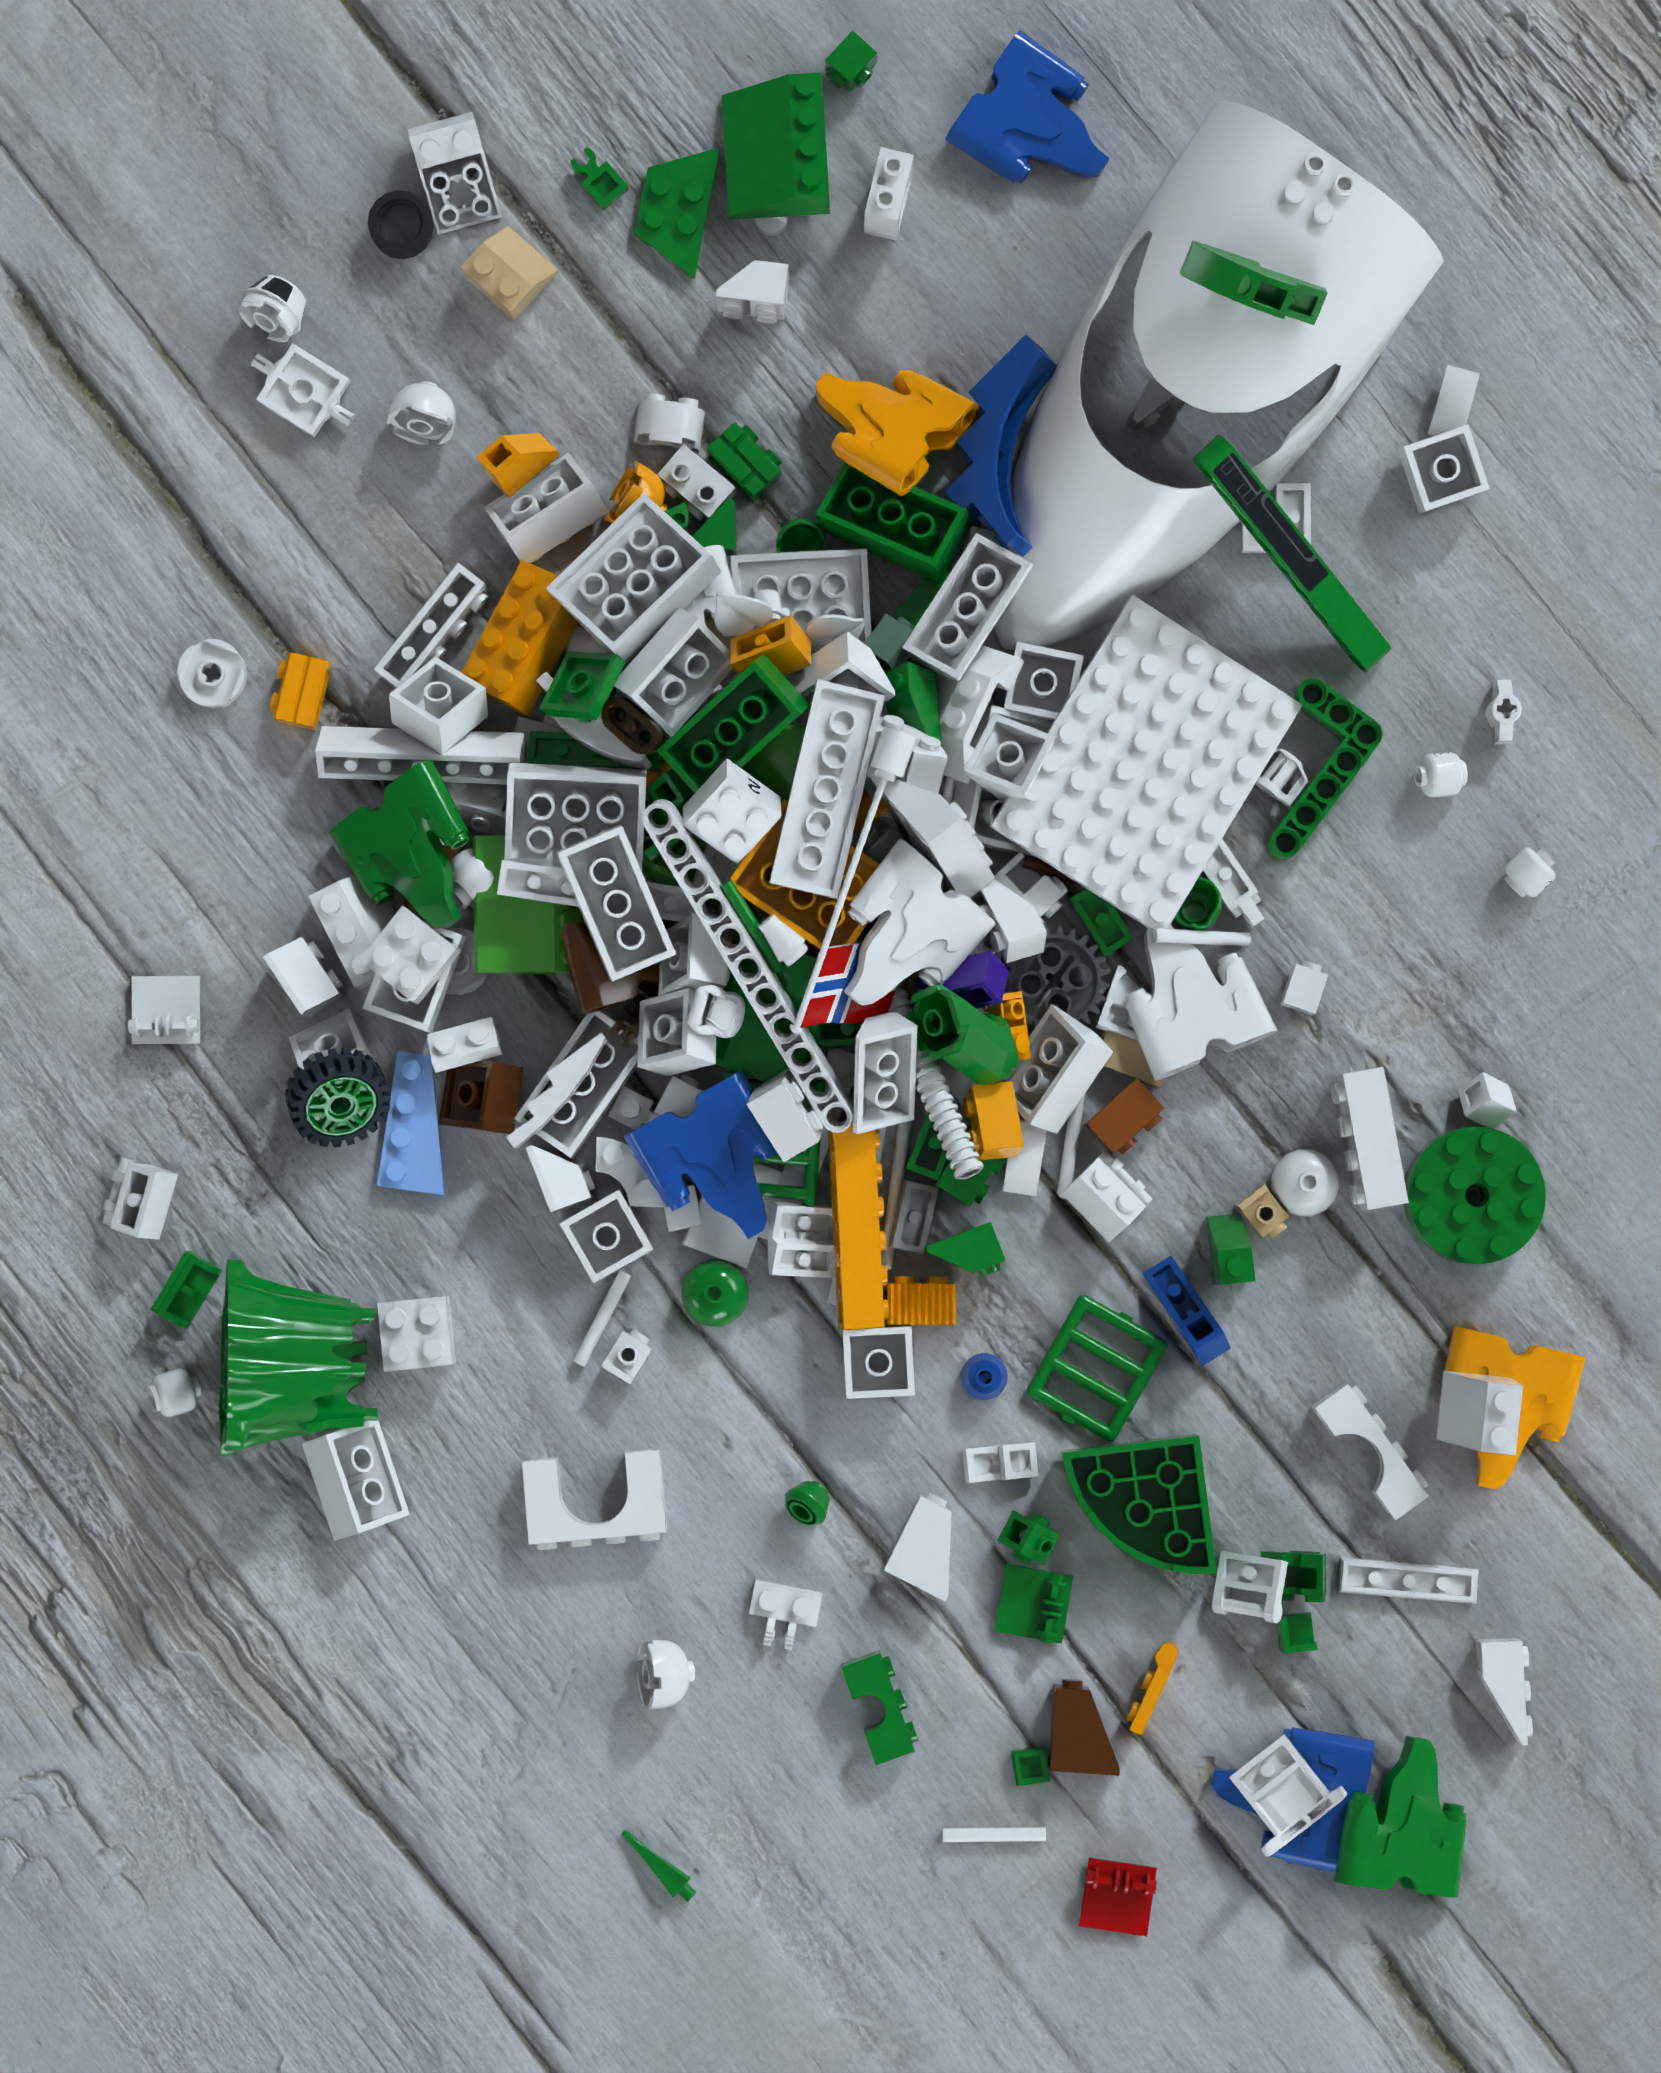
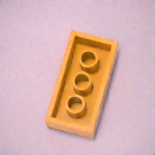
[461,560,578,716]

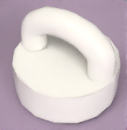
[755,216,788,236]

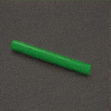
[720,879,786,973]

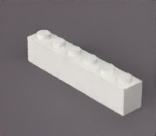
[315,726,526,784]

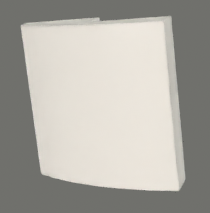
[768,1201,835,1278]

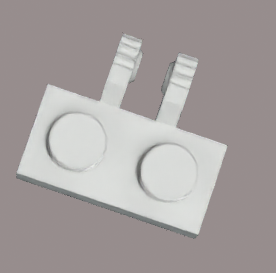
[749,1579,823,1650]

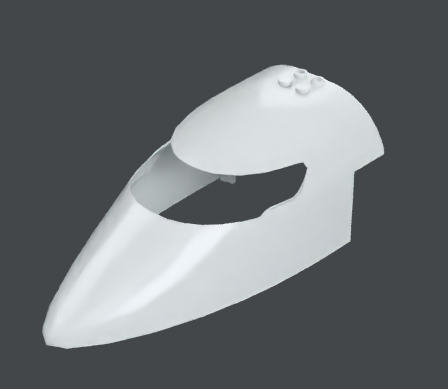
[993,101,1444,650]

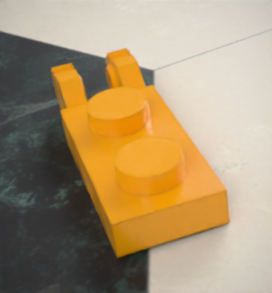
[1126,1641,1179,1735]

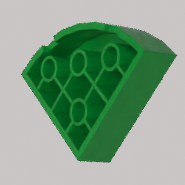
[1060,1434,1217,1574]

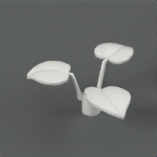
[714,589,865,684]

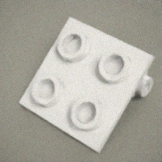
[128,976,200,1044]

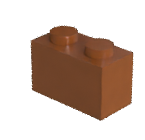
[1084,1078,1165,1155]

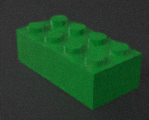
[815,462,971,583]
[656,654,810,793]

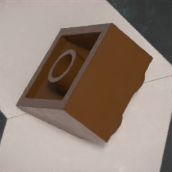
[439,1061,523,1134]

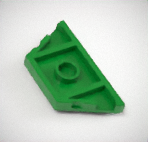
[635,149,720,279]

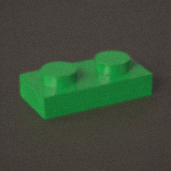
[1069,888,1134,956]

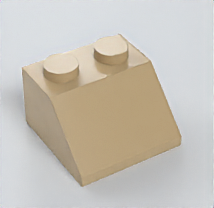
[460,226,559,321]

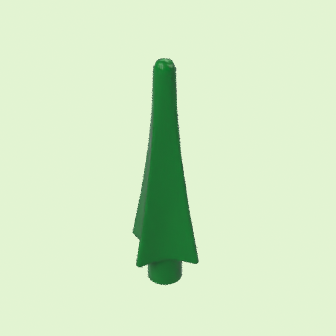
[622,1830,697,1902]

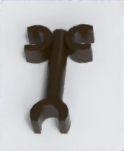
[608,994,646,1048]

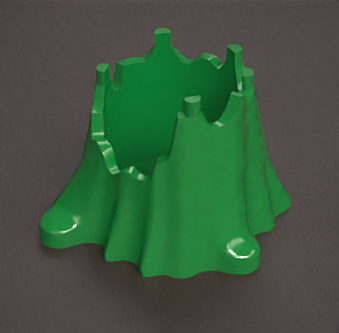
[219,1259,378,1456]

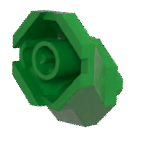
[906,985,1019,1085]

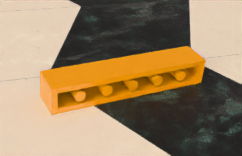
[828,1122,889,1330]

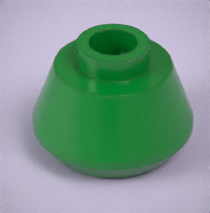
[785,1481,830,1526]

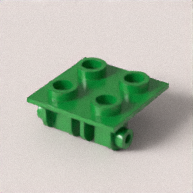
[994,1563,1073,1644]

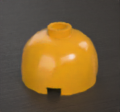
[604,461,667,524]

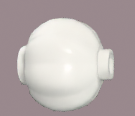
[450,848,494,909]

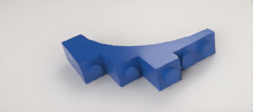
[945,334,1057,557]

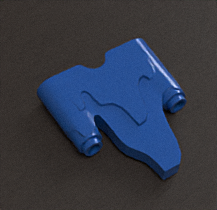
[945,30,1109,184]
[623,1070,777,1239]
[1211,1727,1375,1873]

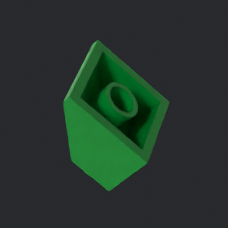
[925,1222,1006,1277]

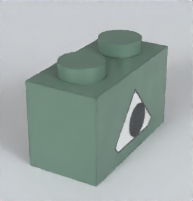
[864,614,922,673]

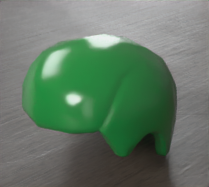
[776,518,827,553]
[1174,877,1222,931]

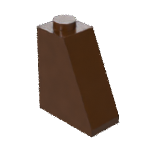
[1049,1679,1120,1776]

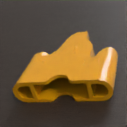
[816,369,979,496]
[1438,1326,1586,1490]

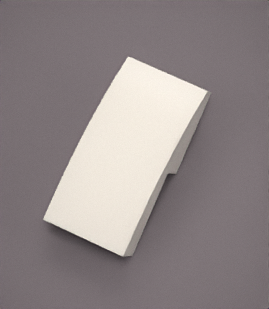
[1427,365,1480,437]
[1002,1120,1047,1197]
[962,1442,1039,1483]

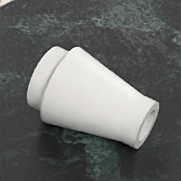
[758,914,808,966]

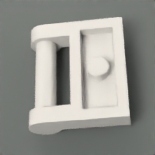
[1212,1551,1288,1623]

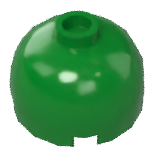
[681,1259,749,1327]

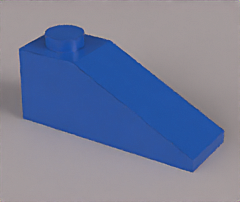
[1142,1256,1231,1367]

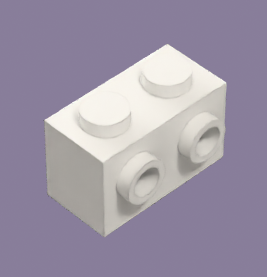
[657,444,736,522]

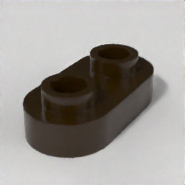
[601,698,663,755]

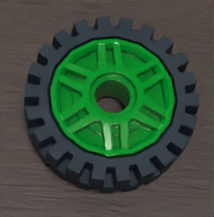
[285,1048,391,1147]

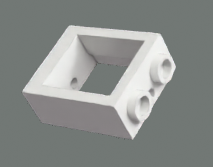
[864,147,914,241]

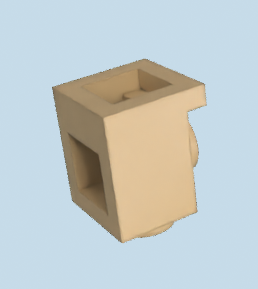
[1235,1184,1289,1239]

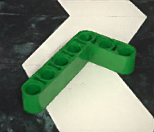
[1267,678,1383,861]

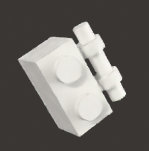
[1061,1150,1153,1242]
[102,1157,178,1240]

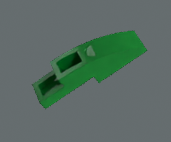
[1180,240,1328,325]

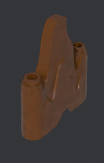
[560,919,678,1014]

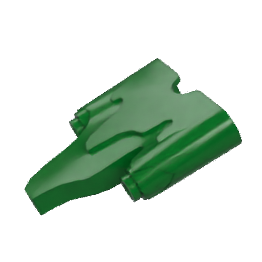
[330,760,469,928]
[1333,1736,1467,1898]

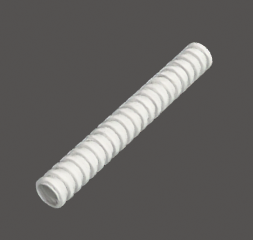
[888,981,984,1180]

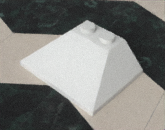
[926,645,1024,785]

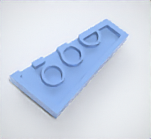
[377,1051,445,1196]

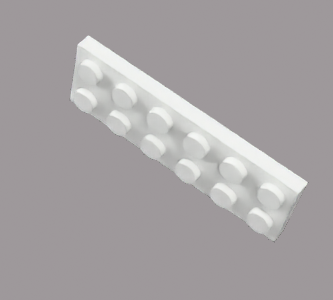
[769,679,885,899]

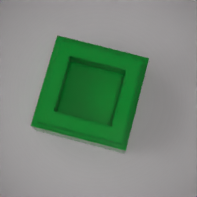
[1011,1746,1050,1786]

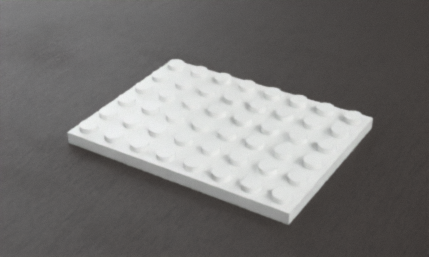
[989,595,1302,931]

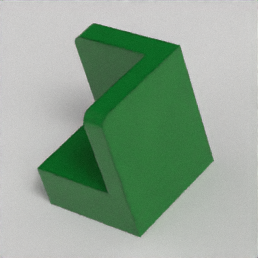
[1276,1612,1318,1654]

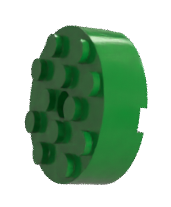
[1403,1127,1546,1264]

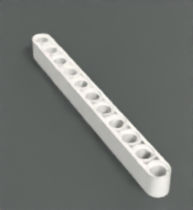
[642,799,854,1133]

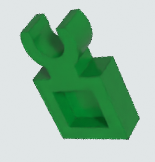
[570,147,629,211]

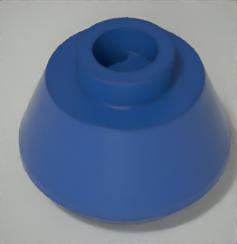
[961,1353,1008,1400]

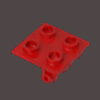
[1079,1857,1157,1937]

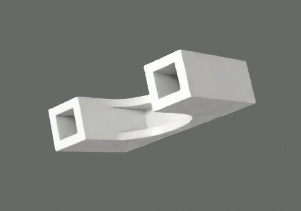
[522,1449,667,1550]

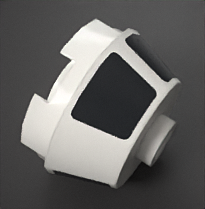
[238,275,306,342]

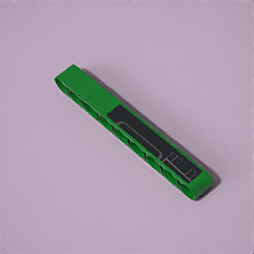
[1193,434,1391,673]

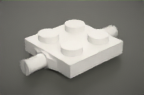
[251,343,355,438]

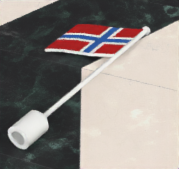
[790,727,917,1033]

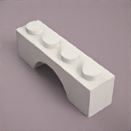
[1311,1383,1429,1520]

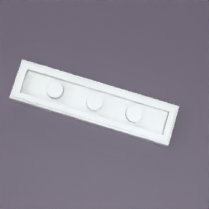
[1338,1557,1479,1604]

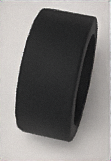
[367,190,434,259]

